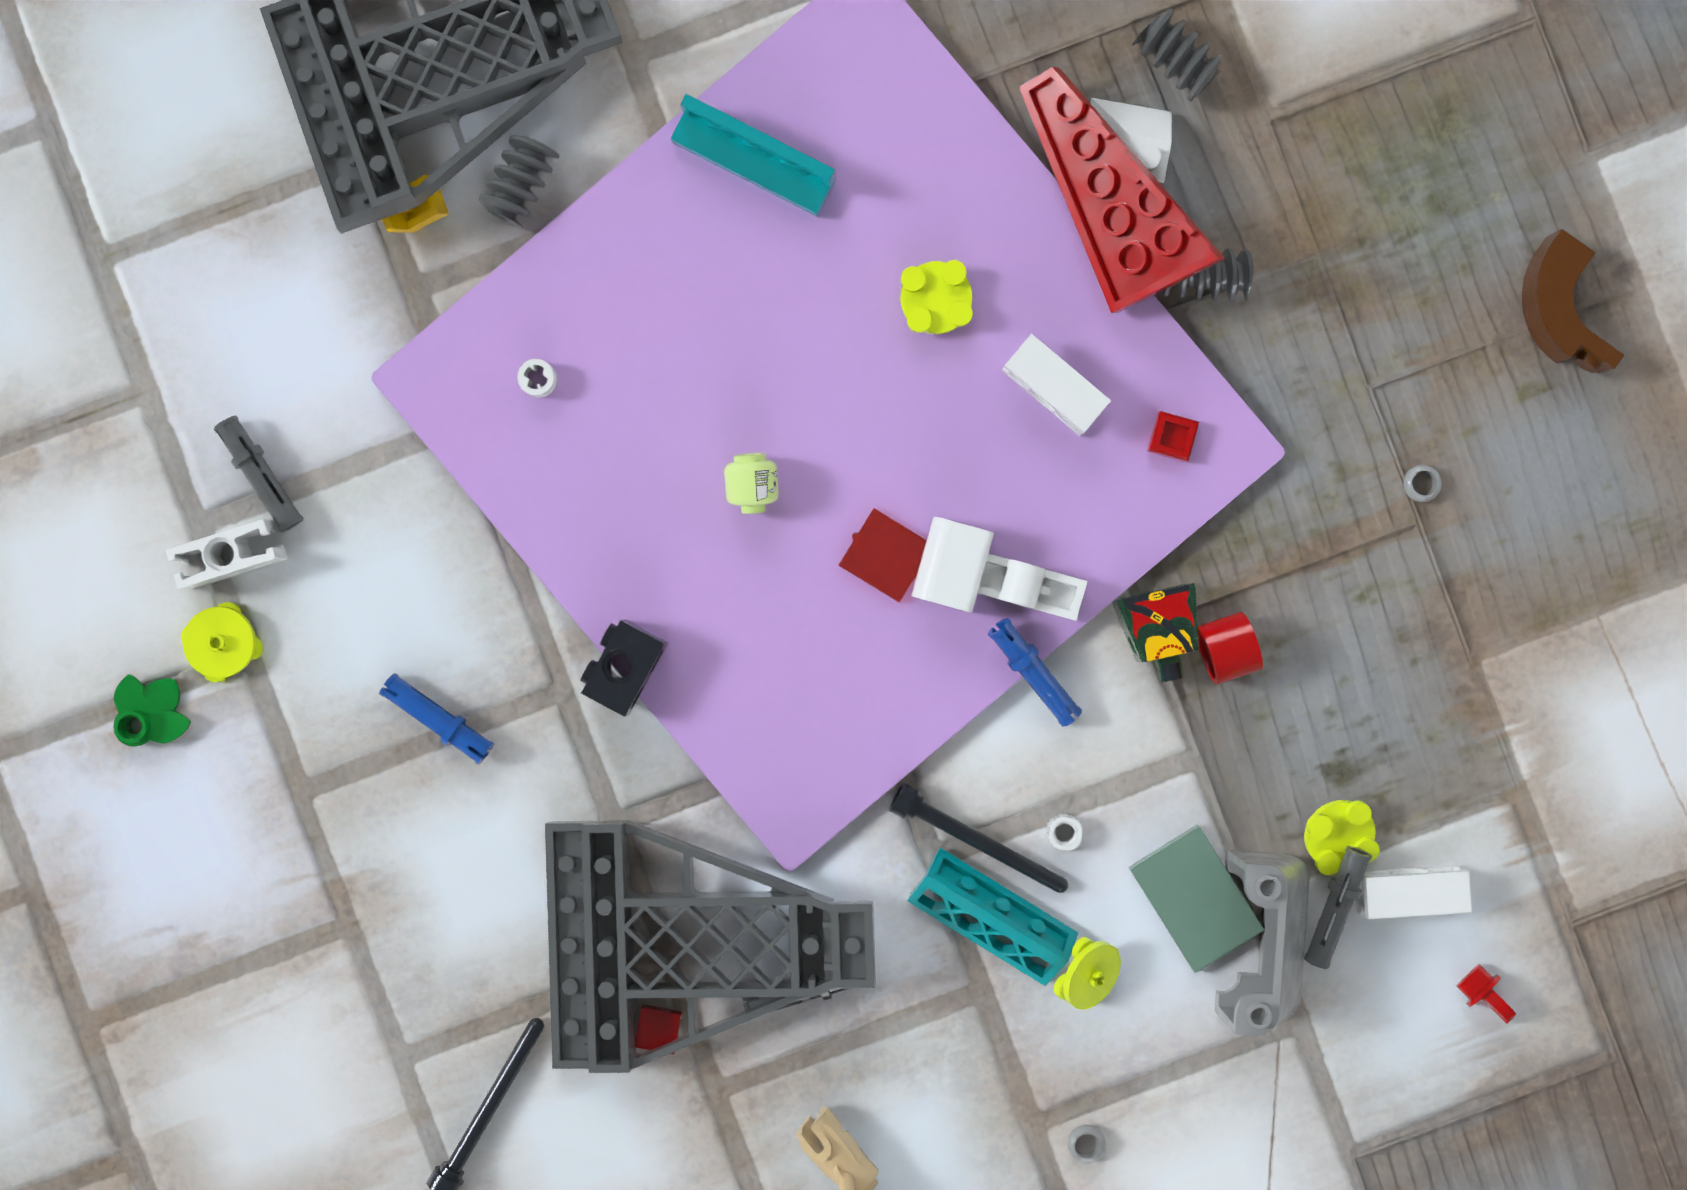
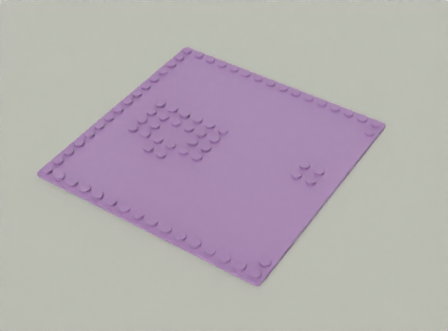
[372,0,1285,871]

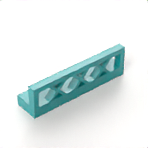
[670,94,836,217]
[907,848,1078,986]

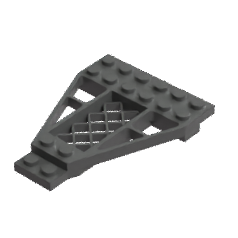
[259,0,623,234]
[545,820,876,1073]

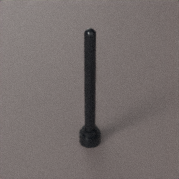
[889,782,1068,893]
[427,1018,544,1190]

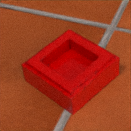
[1147,411,1200,462]
[635,1004,683,1055]

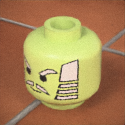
[724,453,779,514]

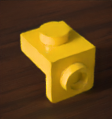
[382,175,449,233]

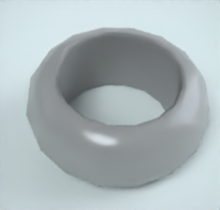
[1403,465,1442,503]
[1068,1124,1106,1163]

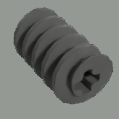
[1132,8,1222,102]
[479,135,560,229]
[1163,248,1254,302]

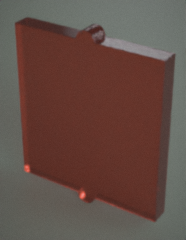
[838,508,927,603]

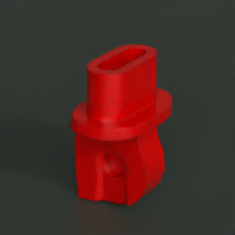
[1456,964,1516,1024]

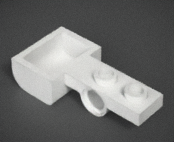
[911,517,1087,621]

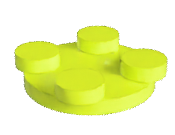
[900,260,973,334]
[181,602,264,682]
[1304,800,1380,875]
[1053,937,1121,1010]

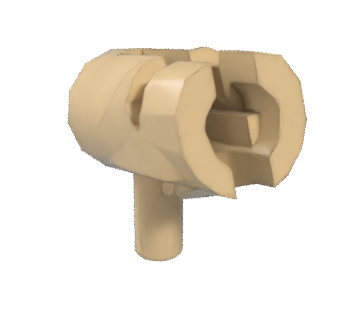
[795,1106,879,1190]

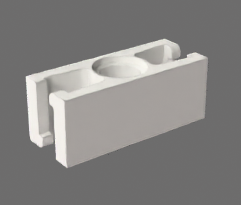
[1001,333,1111,436]
[165,519,288,589]
[1356,865,1472,919]

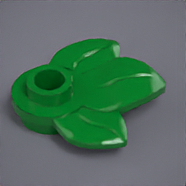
[113,674,191,747]

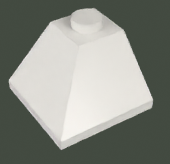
[1090,98,1172,185]

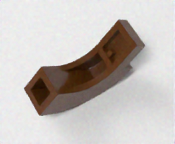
[1522,229,1624,373]

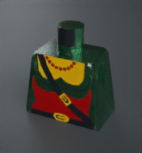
[1112,583,1199,682]

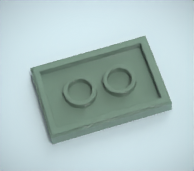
[1128,825,1264,973]

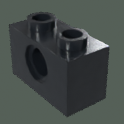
[580,619,668,717]

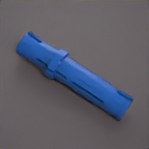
[988,618,1082,727]
[379,673,494,765]

